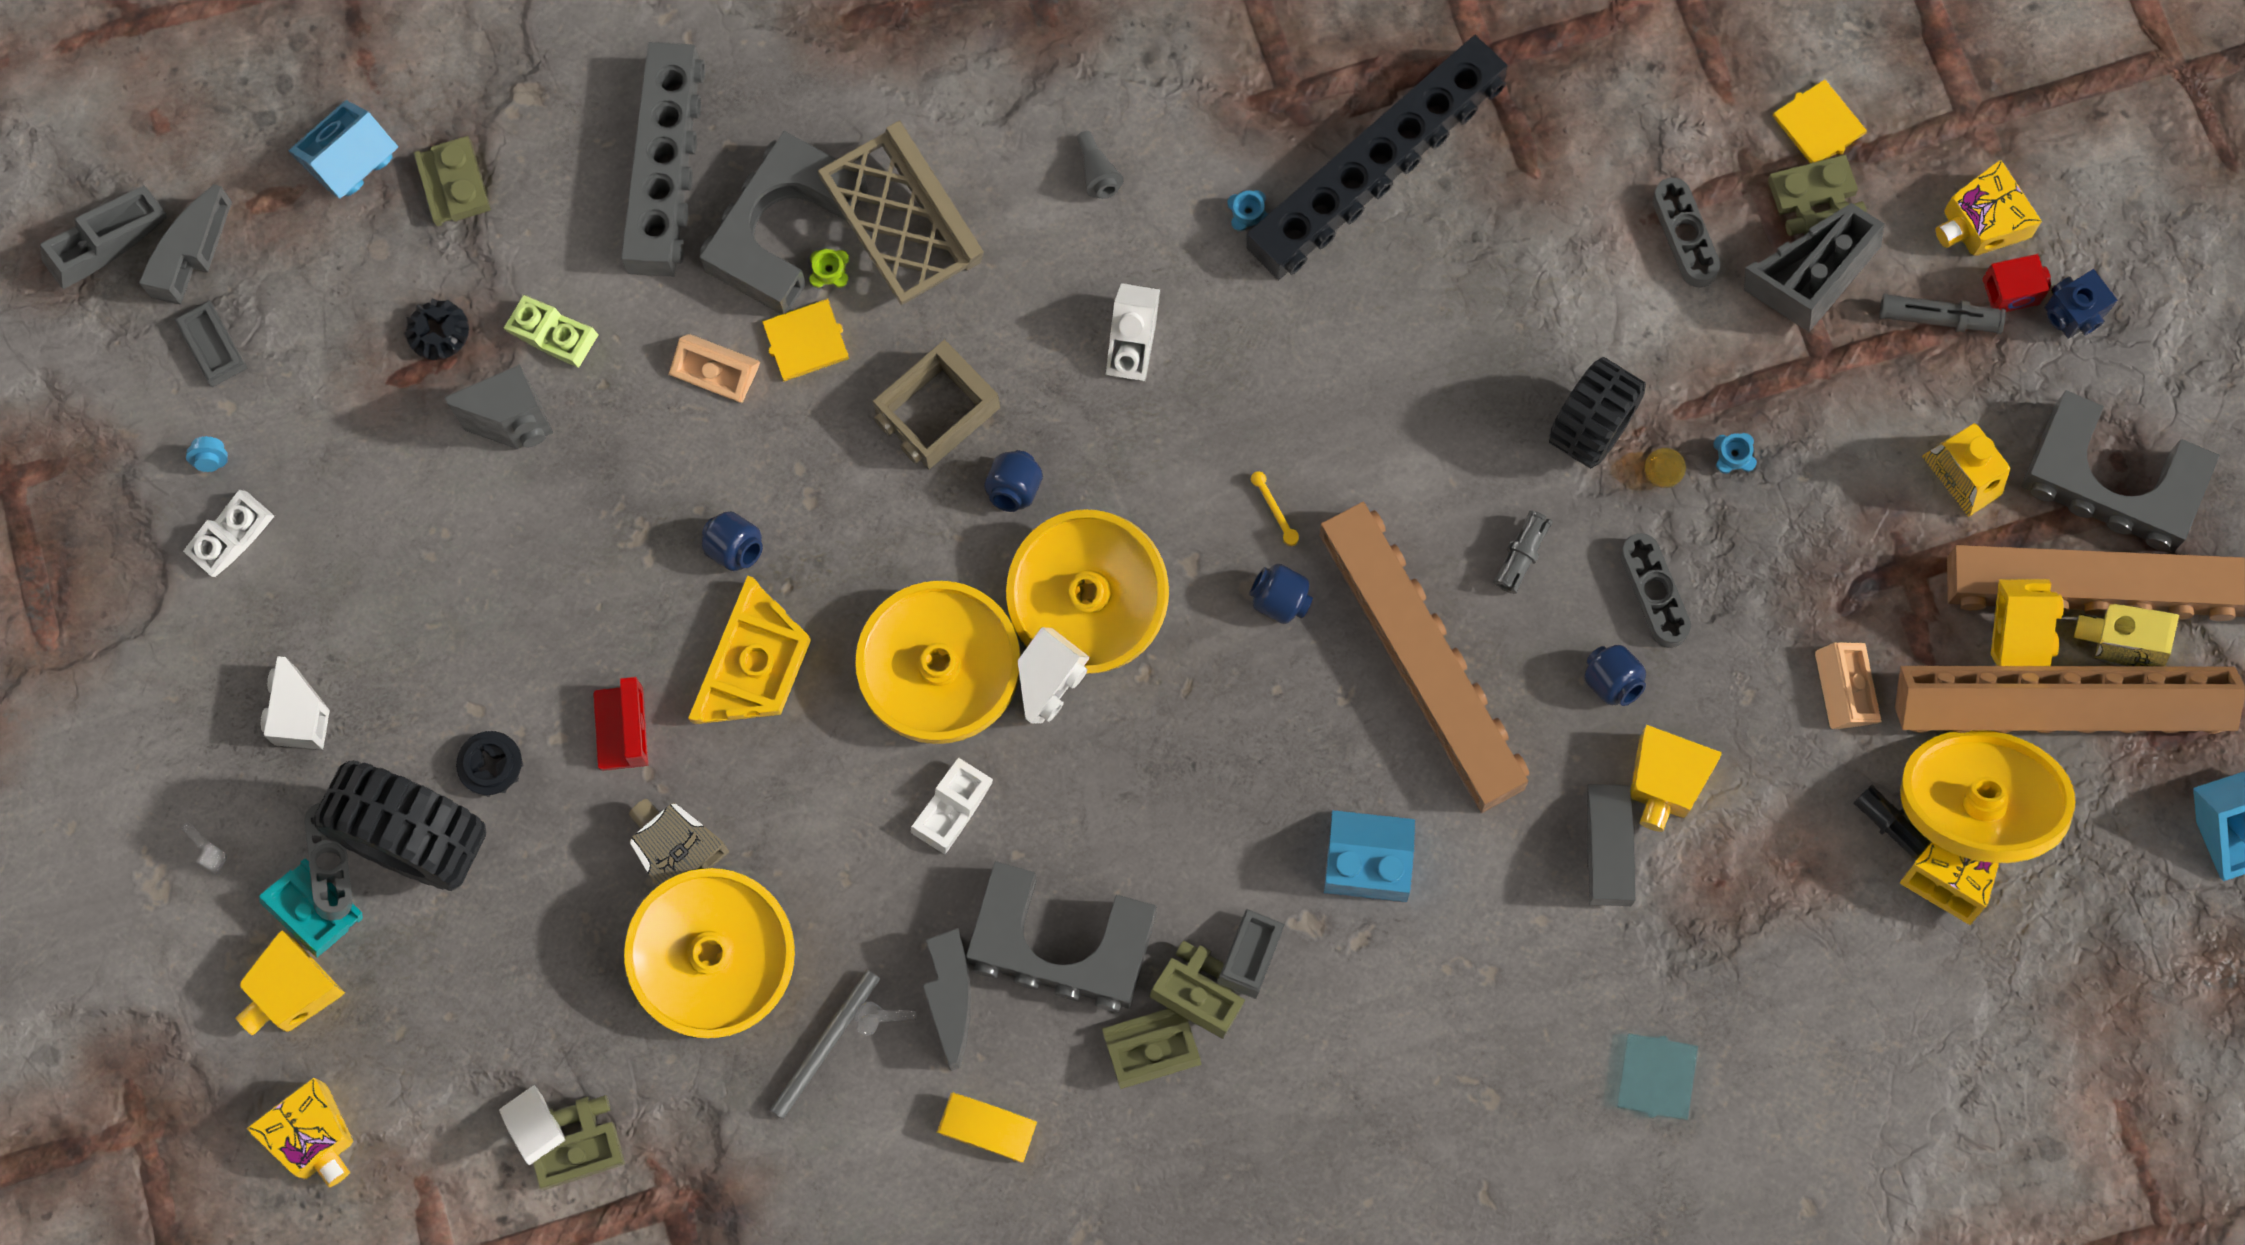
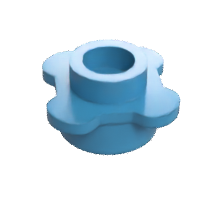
[1227,190,1268,231]
[1713,433,1757,474]

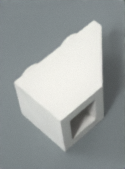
[1106,283,1160,381]
[1018,627,1090,724]
[261,656,330,750]

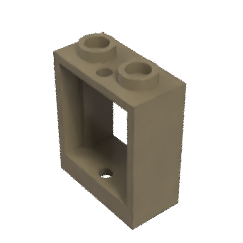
[873,339,1001,470]

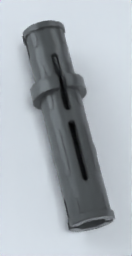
[1879,293,2006,334]

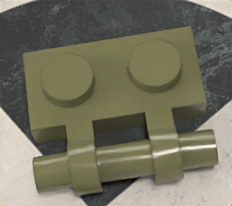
[1768,155,1867,236]
[1149,941,1249,1039]
[533,1095,625,1191]

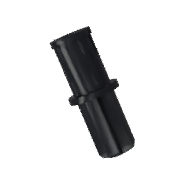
[1853,784,1930,858]

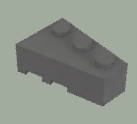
[1744,203,1885,332]

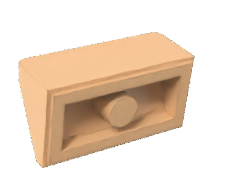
[669,334,760,403]
[1815,642,1882,729]

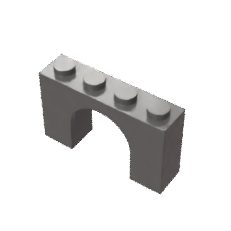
[700,131,868,314]
[2021,390,2220,552]
[966,861,1157,1012]

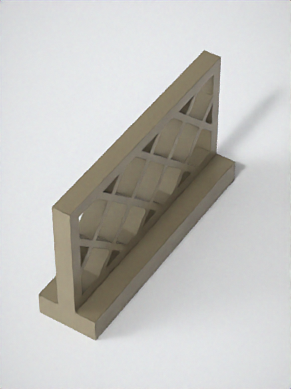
[817,120,984,306]

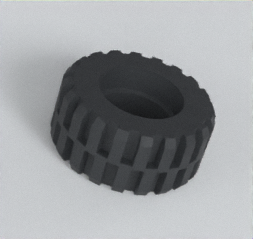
[314,760,486,891]

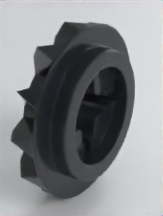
[404,298,469,360]
[456,731,524,797]

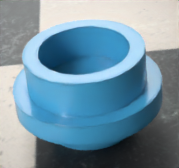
[186,436,228,472]

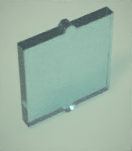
[1617,1033,1698,1120]

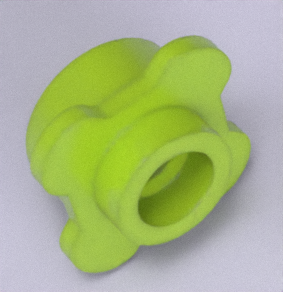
[809,249,849,288]

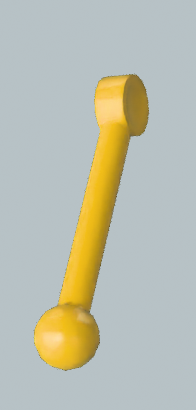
[1250,471,1299,546]

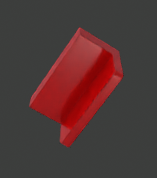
[593,677,649,771]

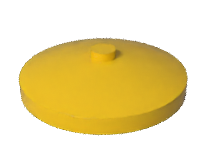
[1006,509,1169,674]
[856,581,1021,744]
[1900,730,2075,863]
[624,868,795,1038]

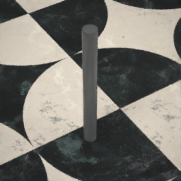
[770,970,880,1119]

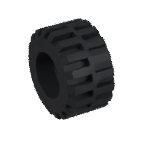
[1549,357,1646,469]

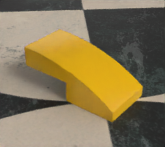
[937,1092,1037,1162]

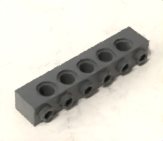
[621,42,705,277]

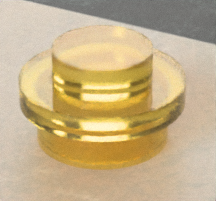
[1644,448,1686,488]

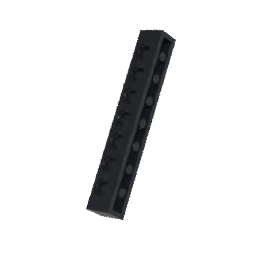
[1246,34,1508,281]

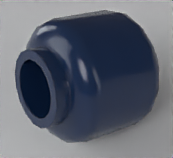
[984,450,1043,512]
[702,511,763,571]
[1249,564,1313,624]
[1585,645,1646,706]

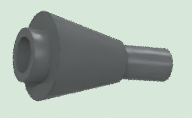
[1077,131,1124,199]

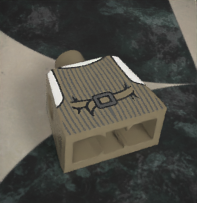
[629,798,730,887]

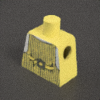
[2074,604,2179,666]

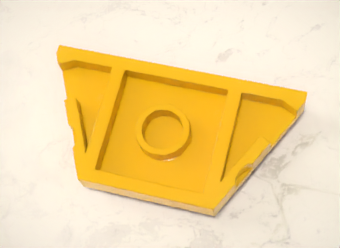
[688,575,811,724]

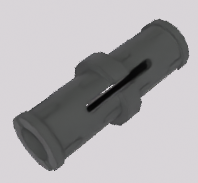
[1493,510,1553,594]

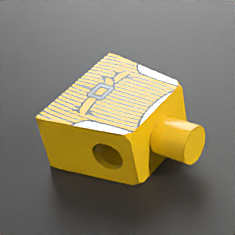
[1922,423,2010,517]

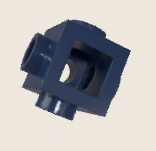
[2044,269,2118,339]

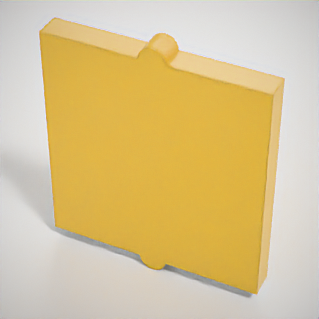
[1772,79,1867,163]
[762,299,849,382]

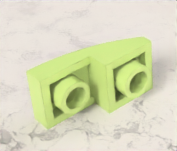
[504,295,598,368]

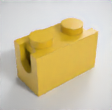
[1991,579,2064,666]

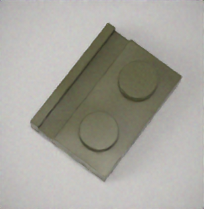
[414,136,491,227]
[1102,1009,1202,1089]

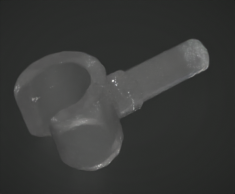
[182,822,227,874]
[854,1001,916,1035]

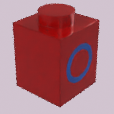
[1982,254,2051,312]

